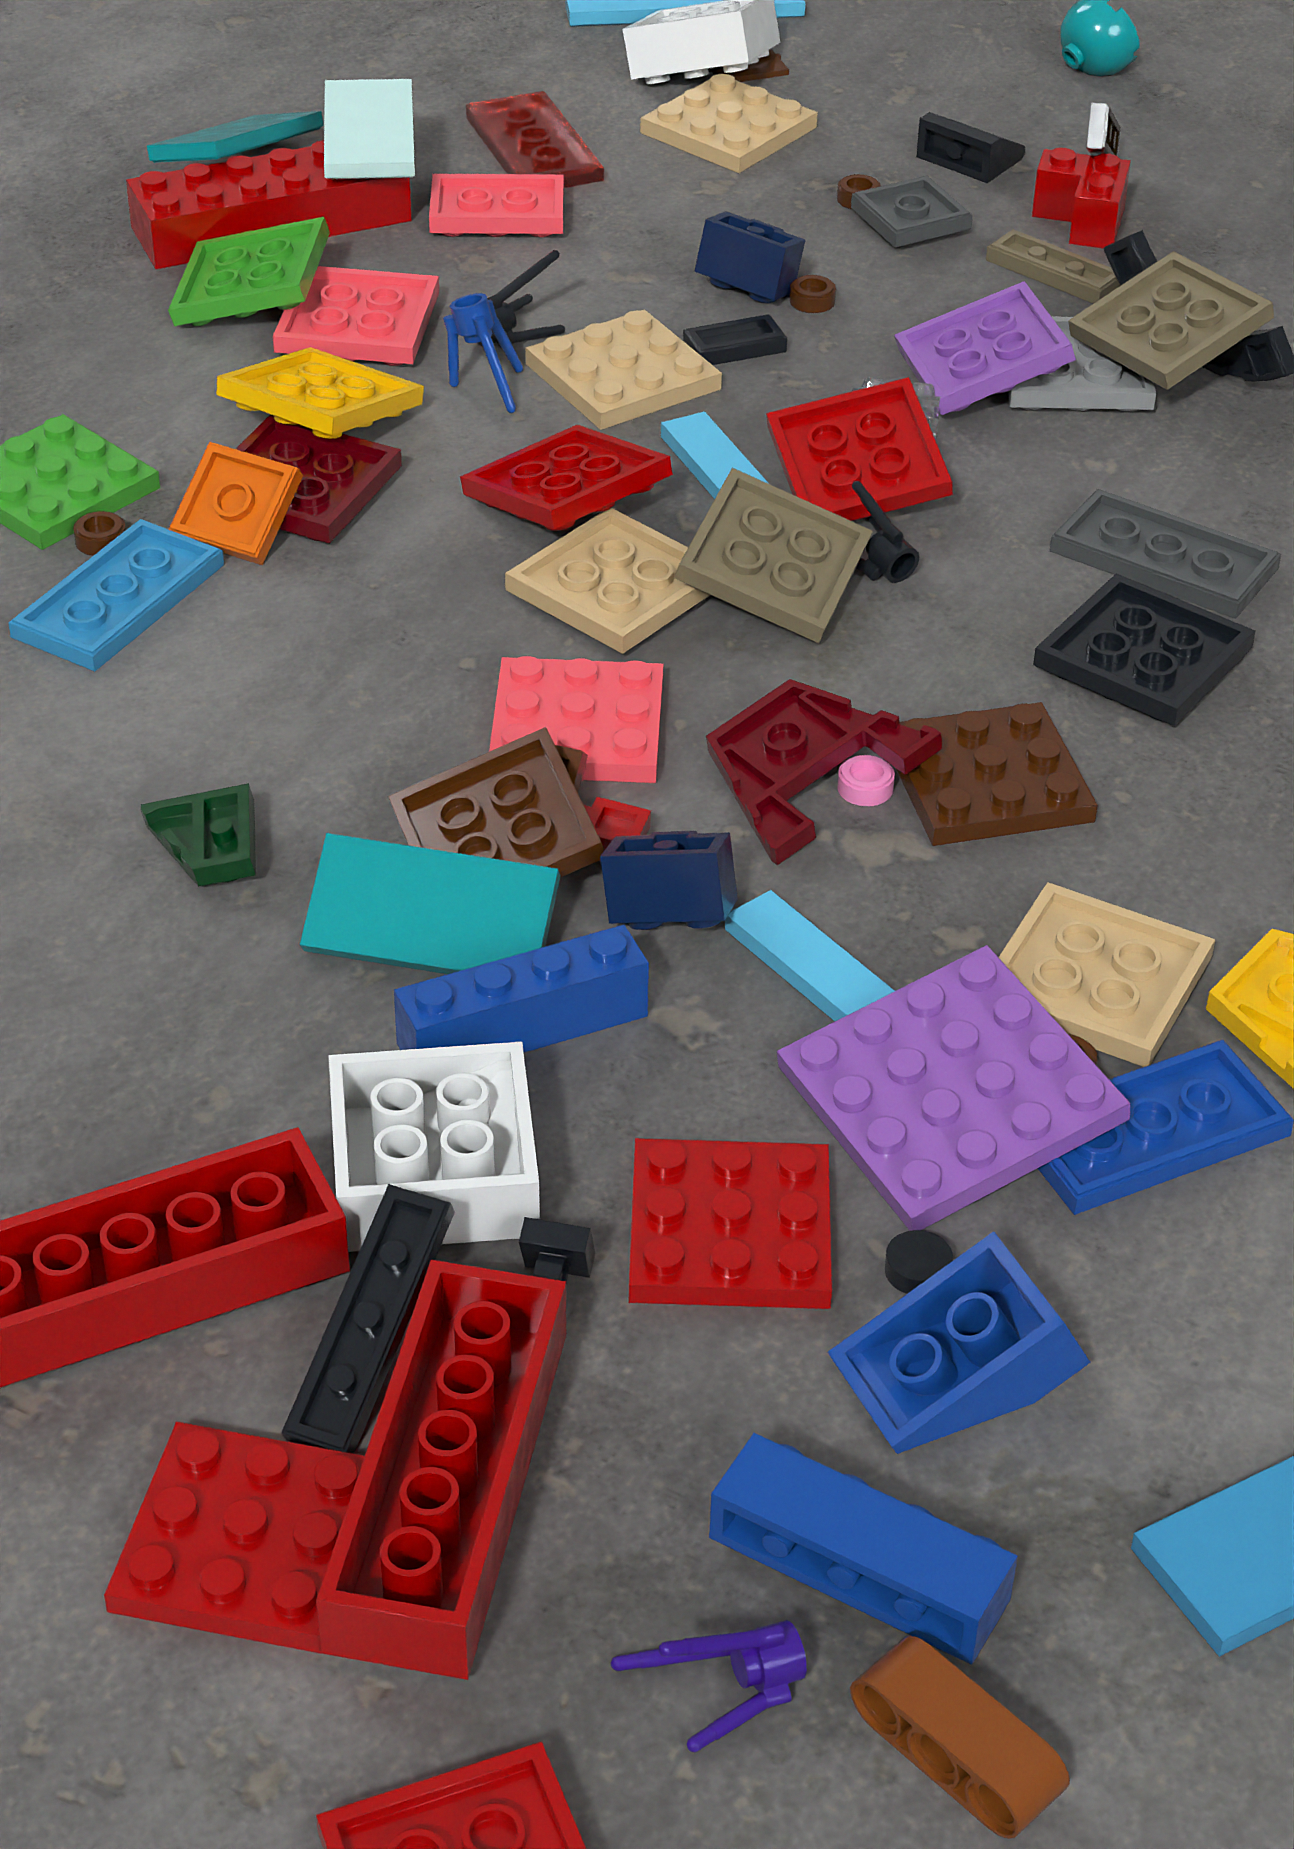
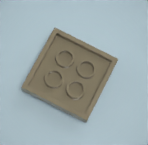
[1068,251,1274,390]
[674,468,873,643]

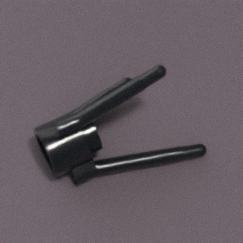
[477,250,565,348]
[852,481,920,583]

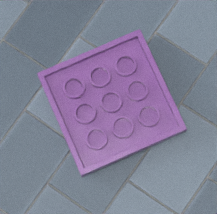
[777,945,1130,1231]

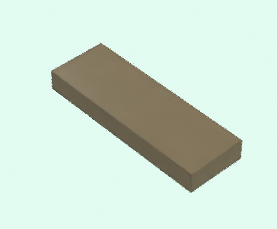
[986,229,1121,304]

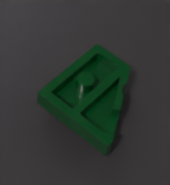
[141,783,256,887]

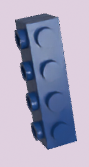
[394,925,649,1053]
[709,1433,1018,1665]

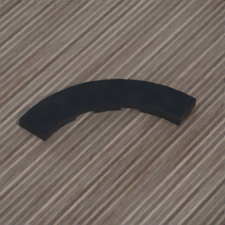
[1103,230,1294,382]

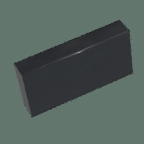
[683,314,787,365]

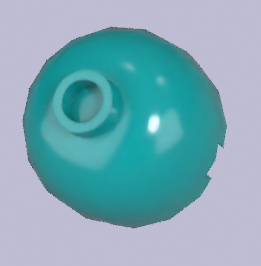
[1060,0,1140,77]

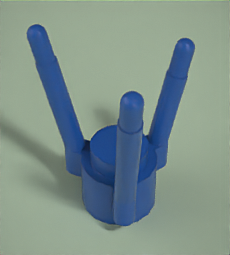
[443,293,523,413]

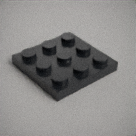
[1033,573,1256,726]

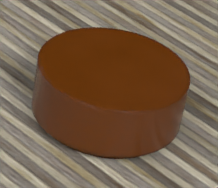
[837,174,881,210]
[790,275,836,313]
[73,511,126,556]

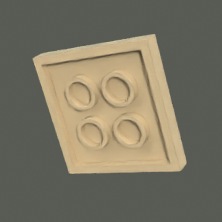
[640,74,818,173]
[525,309,722,430]
[505,508,710,654]
[998,882,1215,1067]

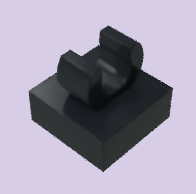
[519,1217,595,1285]

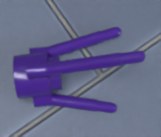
[611,1620,807,1752]

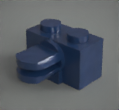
[694,211,806,303]
[600,831,738,930]

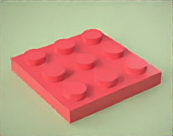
[273,266,439,366]
[489,656,663,783]

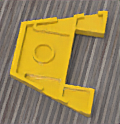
[1206,929,1294,1089]

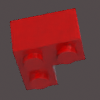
[1032,148,1131,249]

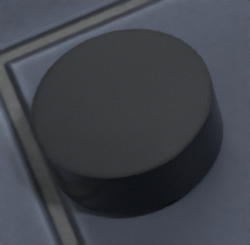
[885,1230,953,1294]

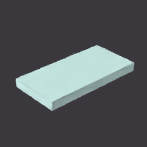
[324,79,415,179]

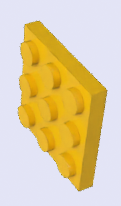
[216,347,424,438]

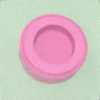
[837,755,895,806]

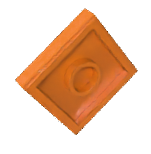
[169,442,303,565]

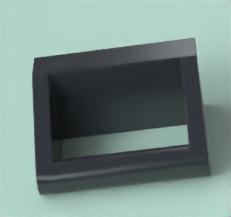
[916,112,1025,184]

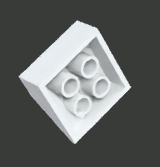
[623,0,780,84]
[329,1042,540,1252]

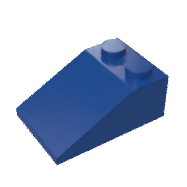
[828,1231,1091,1454]

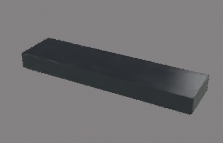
[281,1184,455,1454]

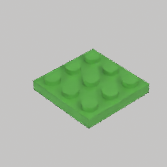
[168,217,330,326]
[0,414,160,550]

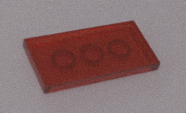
[466,91,604,188]

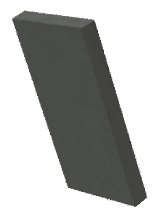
[1050,489,1281,619]

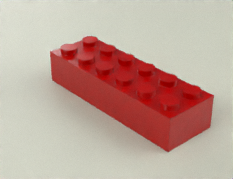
[126,140,412,270]
[0,1127,350,1387]
[316,1260,566,1680]

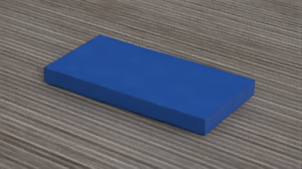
[1038,1040,1294,1215]

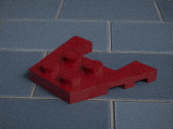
[706,679,943,865]

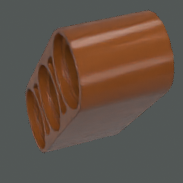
[850,1636,1070,1839]

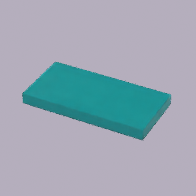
[147,111,324,163]
[300,833,561,974]

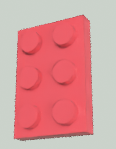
[429,174,564,237]

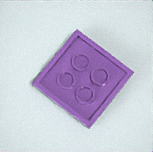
[894,281,1076,415]

